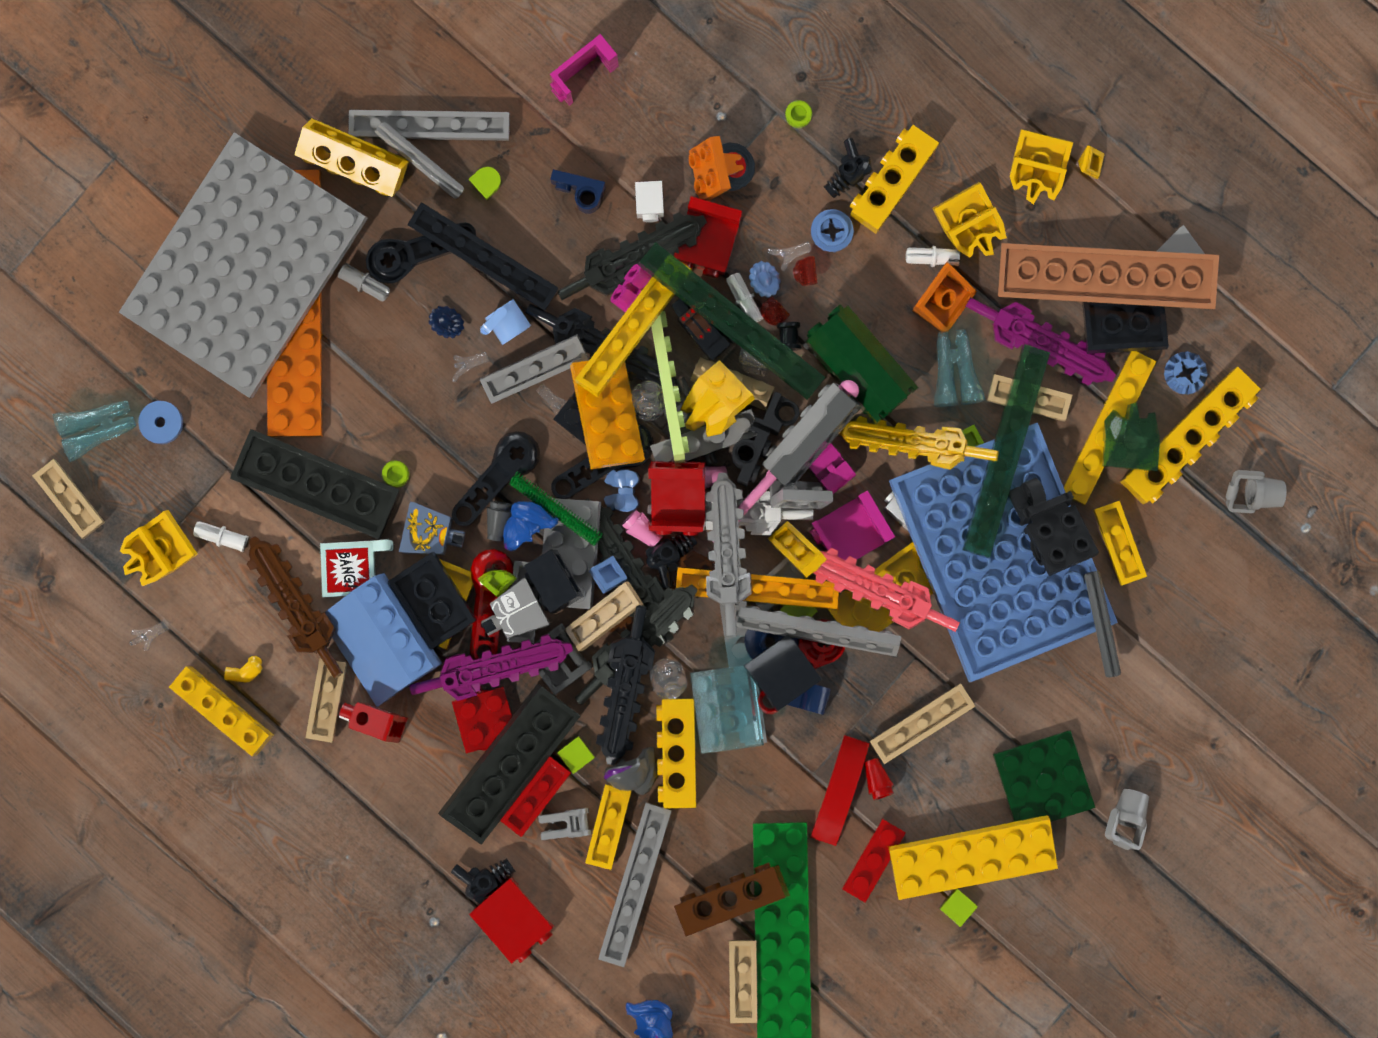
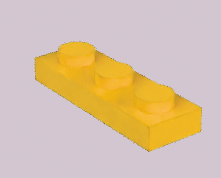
[1093,501,1147,586]
[768,521,827,578]
[585,784,631,870]

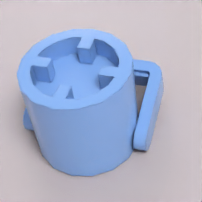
[480,299,531,345]

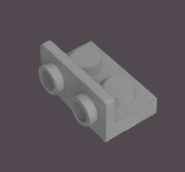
[770,480,833,510]

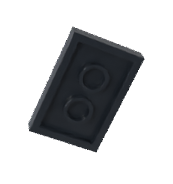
[1082,302,1169,354]
[388,552,477,650]

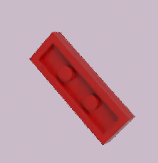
[500,756,572,837]
[841,819,906,903]

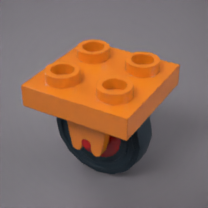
[689,136,755,201]

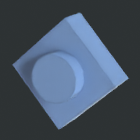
[589,556,627,594]

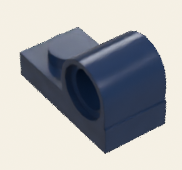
[550,169,606,214]
[787,685,831,715]

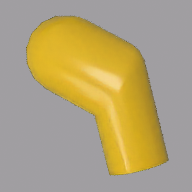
[224,656,262,683]

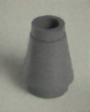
[487,501,512,541]

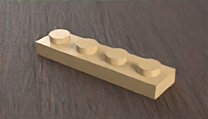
[869,683,975,764]

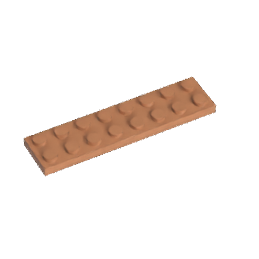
[998,243,1219,310]

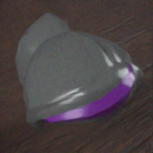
[604,747,657,795]

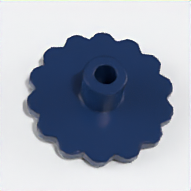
[429,306,464,338]

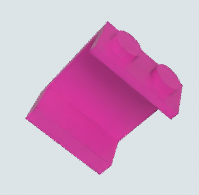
[550,34,619,106]
[809,490,895,560]

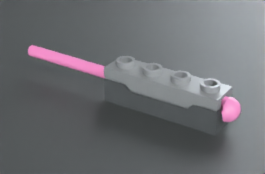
[712,380,863,543]

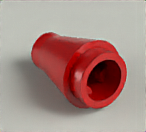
[864,758,894,800]

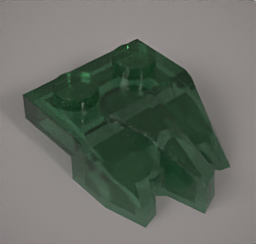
[1102,402,1160,472]

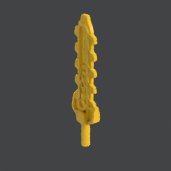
[839,416,999,470]

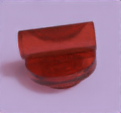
[793,256,817,286]
[761,296,790,326]

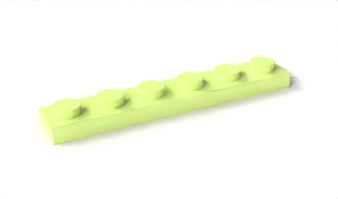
[651,311,689,464]

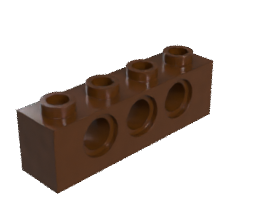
[674,863,790,936]

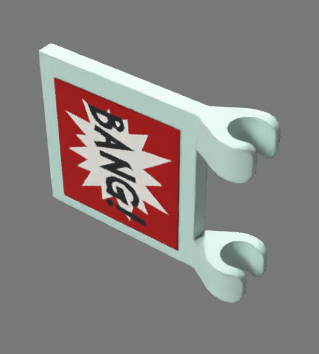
[320,540,394,597]

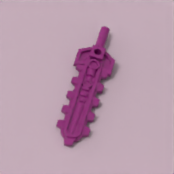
[965,297,1116,386]
[409,634,573,701]

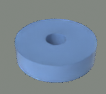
[138,401,183,444]

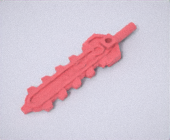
[813,548,960,632]

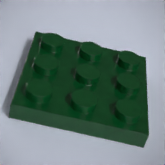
[992,730,1095,822]

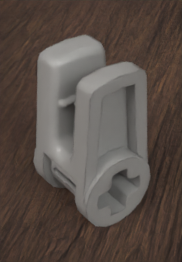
[538,808,592,840]

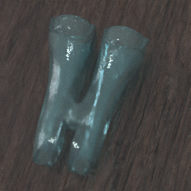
[934,329,986,407]
[52,400,137,462]

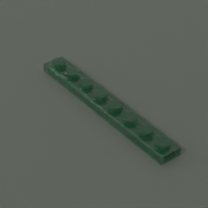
[638,242,825,400]
[962,344,1050,558]

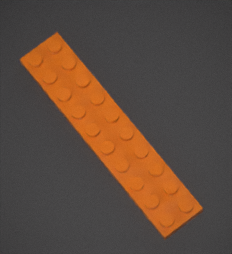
[267,170,323,437]

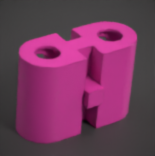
[611,264,653,312]
[808,443,856,494]

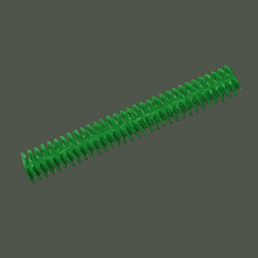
[509,471,603,546]

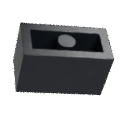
[524,549,584,613]

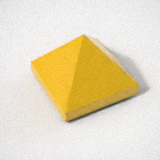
[1078,146,1104,179]

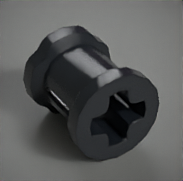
[776,322,802,352]

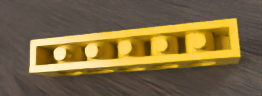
[1120,367,1261,504]

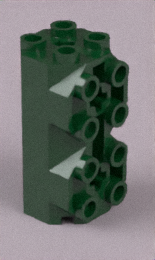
[806,304,919,424]

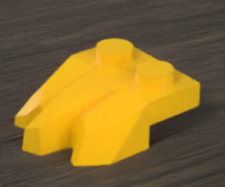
[1010,129,1073,205]
[932,182,1007,257]
[681,360,755,437]
[120,510,198,586]

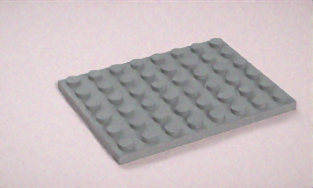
[119,132,368,399]

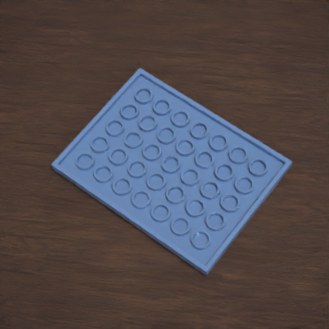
[889,422,1118,682]

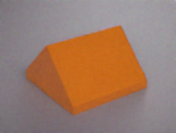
[912,262,977,334]

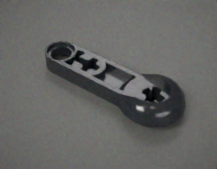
[366,222,476,284]
[551,423,654,499]
[452,431,540,527]

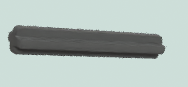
[1084,571,1121,678]

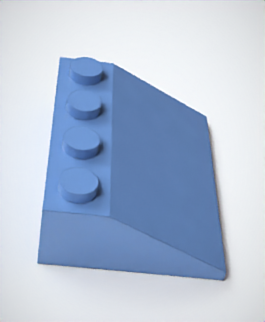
[325,573,443,707]

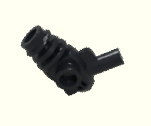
[823,138,873,198]
[645,532,697,589]
[451,858,516,904]

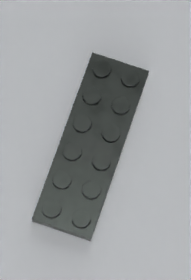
[230,429,400,540]
[438,684,581,845]

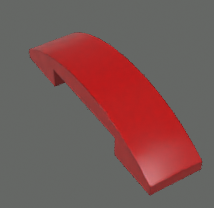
[810,735,870,846]

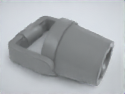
[1225,470,1287,513]
[1105,789,1149,850]

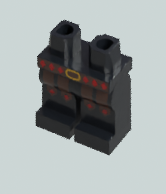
[672,280,751,361]

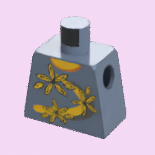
[399,502,465,555]

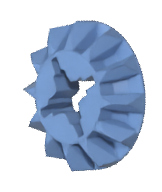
[811,209,854,253]
[1164,351,1208,394]

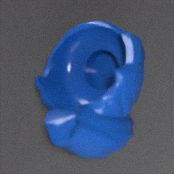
[503,501,559,551]
[626,1000,673,1038]

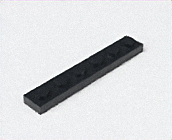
[407,202,559,311]

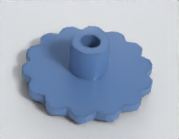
[749,261,781,298]

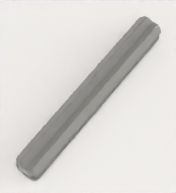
[375,122,464,199]

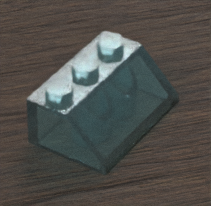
[690,666,764,754]

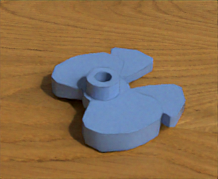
[604,470,640,512]

